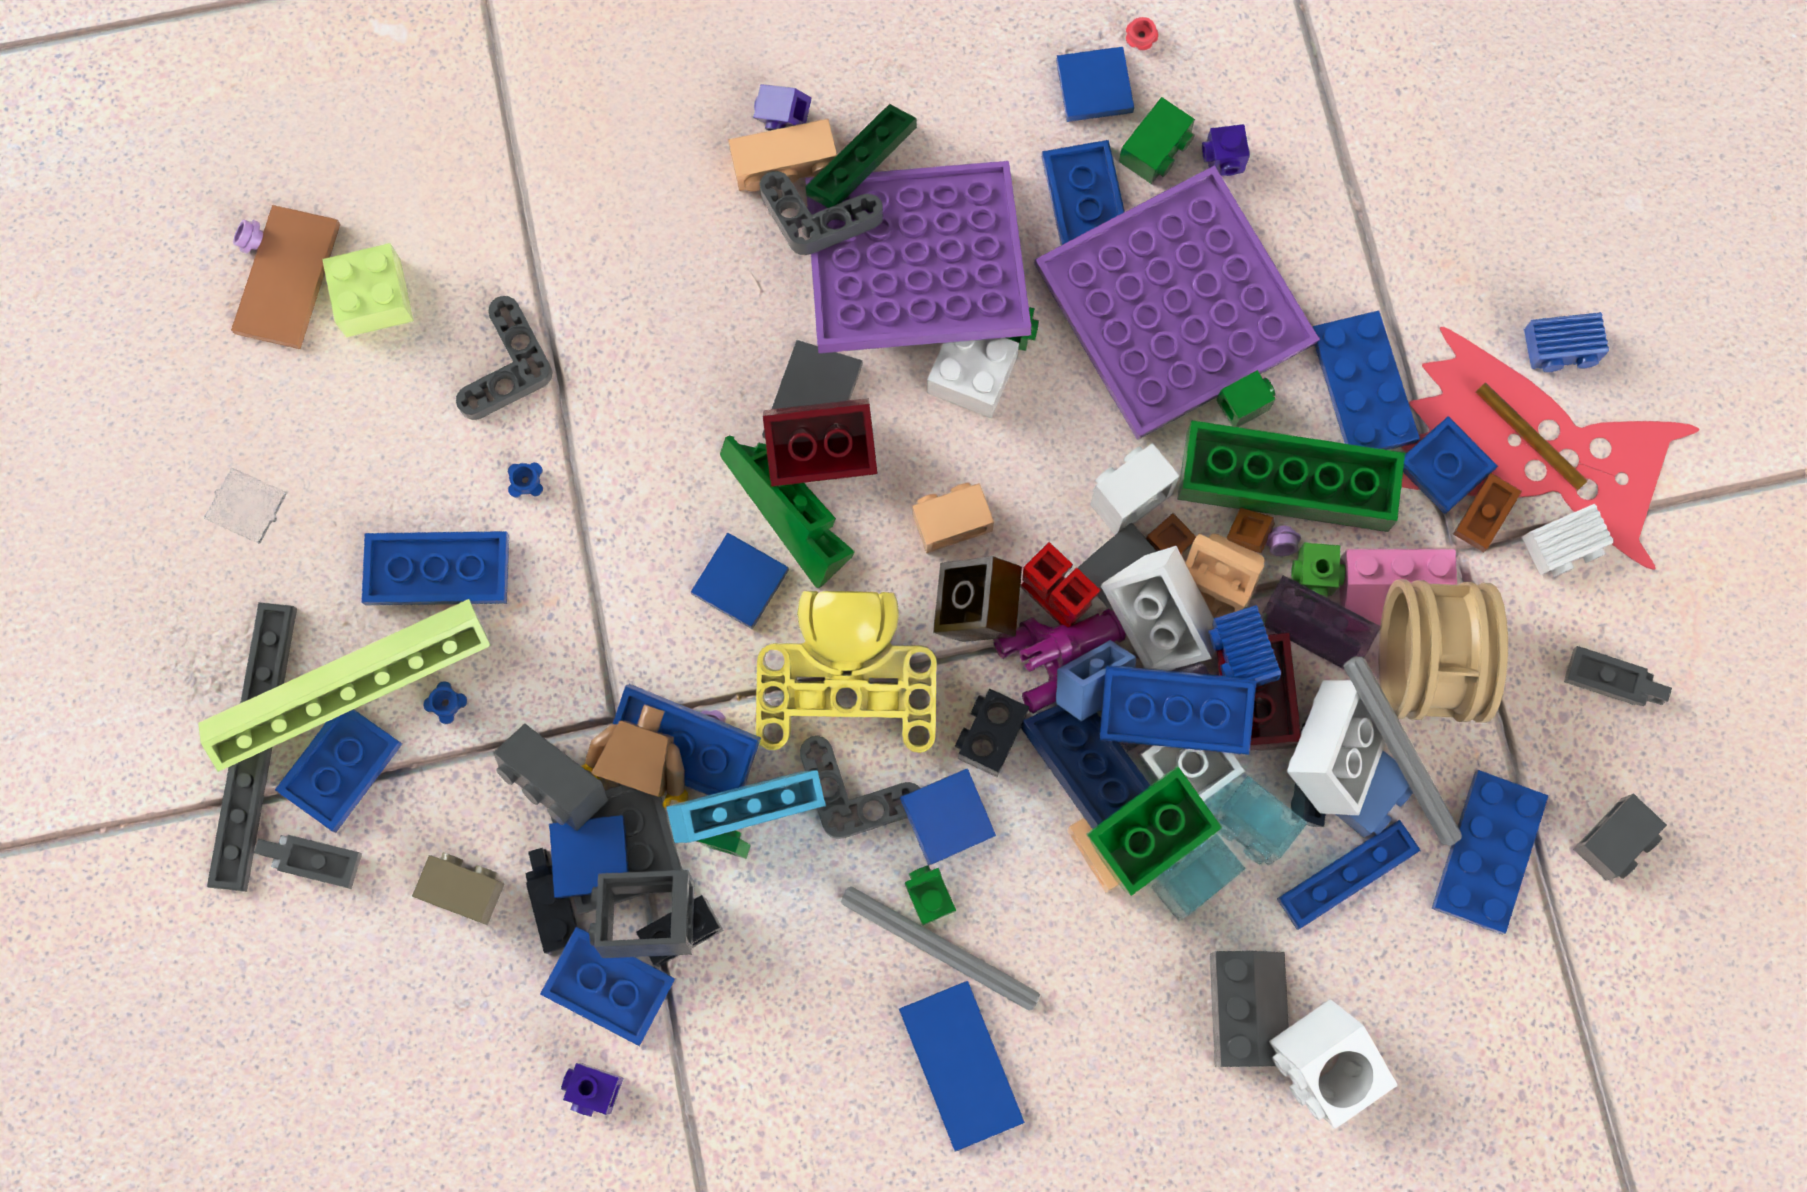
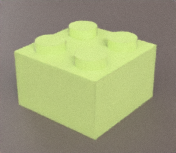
[322,243,414,337]

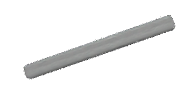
[1344,656,1462,846]
[841,887,1040,1010]

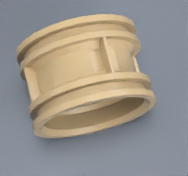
[1378,579,1508,723]

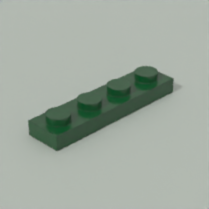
[805,104,917,208]

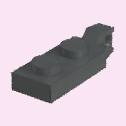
[1564,646,1672,706]
[254,835,362,889]

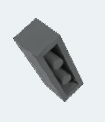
[493,723,608,831]

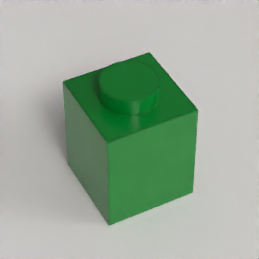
[1216,370,1276,427]

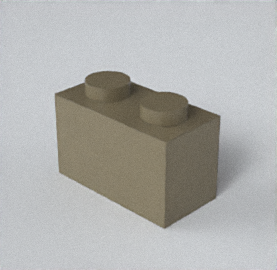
[412,852,504,925]

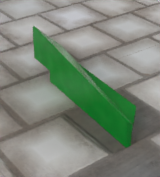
[720,435,855,588]

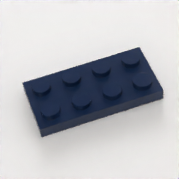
[1021,705,1151,829]

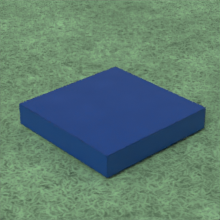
[1056,47,1134,122]
[1403,416,1498,514]
[691,533,789,630]
[900,768,996,865]
[549,815,629,898]

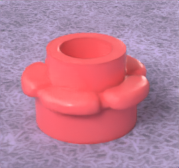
[1126,17,1158,50]

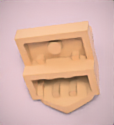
[1185,533,1265,618]

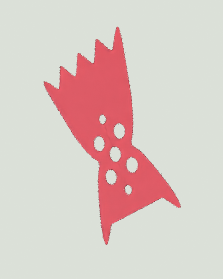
[1401,327,1700,570]

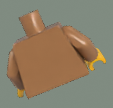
[581,704,689,809]

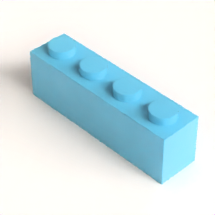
[666,770,826,843]

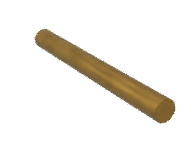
[1475,382,1588,491]

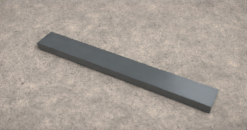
[207,602,297,892]

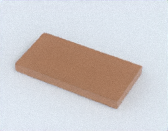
[231,205,341,349]

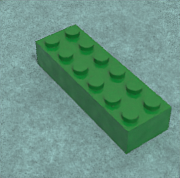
[1177,420,1405,532]

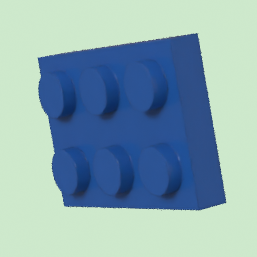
[275,709,402,833]
[540,927,675,1047]

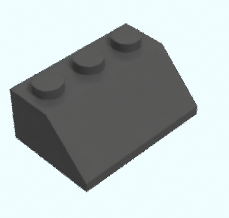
[1210,951,1289,1067]

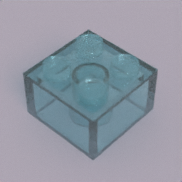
[1214,776,1308,865]
[1151,833,1246,921]

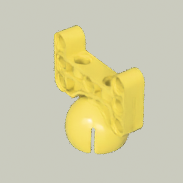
[756,591,937,753]

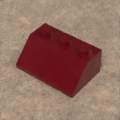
[763,398,878,486]
[1217,633,1301,751]

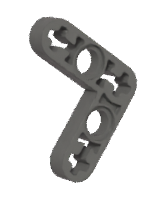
[759,171,883,255]
[456,296,553,420]
[800,736,920,839]

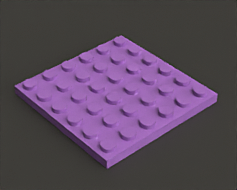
[805,161,1031,353]
[1034,165,1320,440]

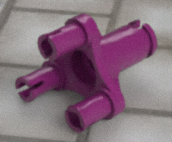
[993,608,1126,714]

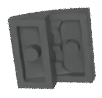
[1078,523,1157,611]

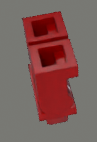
[1020,542,1100,628]

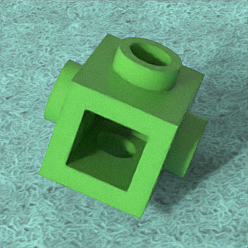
[1291,542,1345,600]

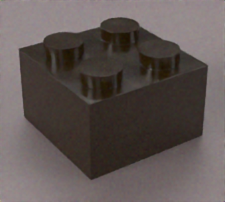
[933,556,1022,642]

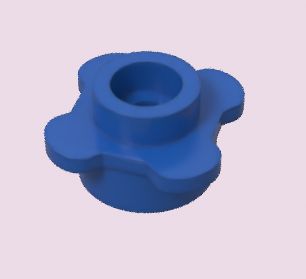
[507,462,543,498]
[423,681,467,724]

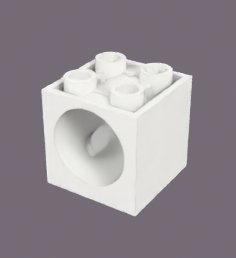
[1269,999,1397,1129]

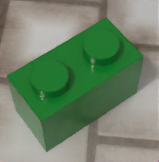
[1119,97,1195,184]

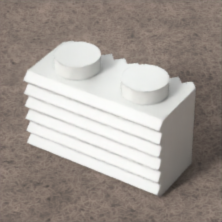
[1522,504,1614,577]

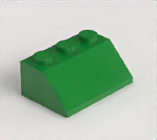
[1086,766,1222,896]

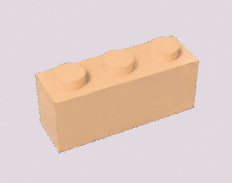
[728,119,837,191]

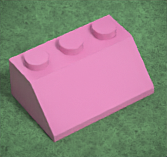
[1340,549,1457,629]

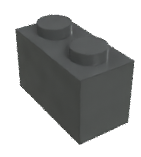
[1573,793,1667,880]

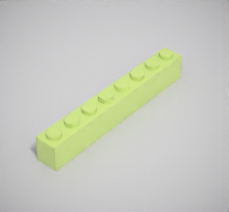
[198,599,491,772]

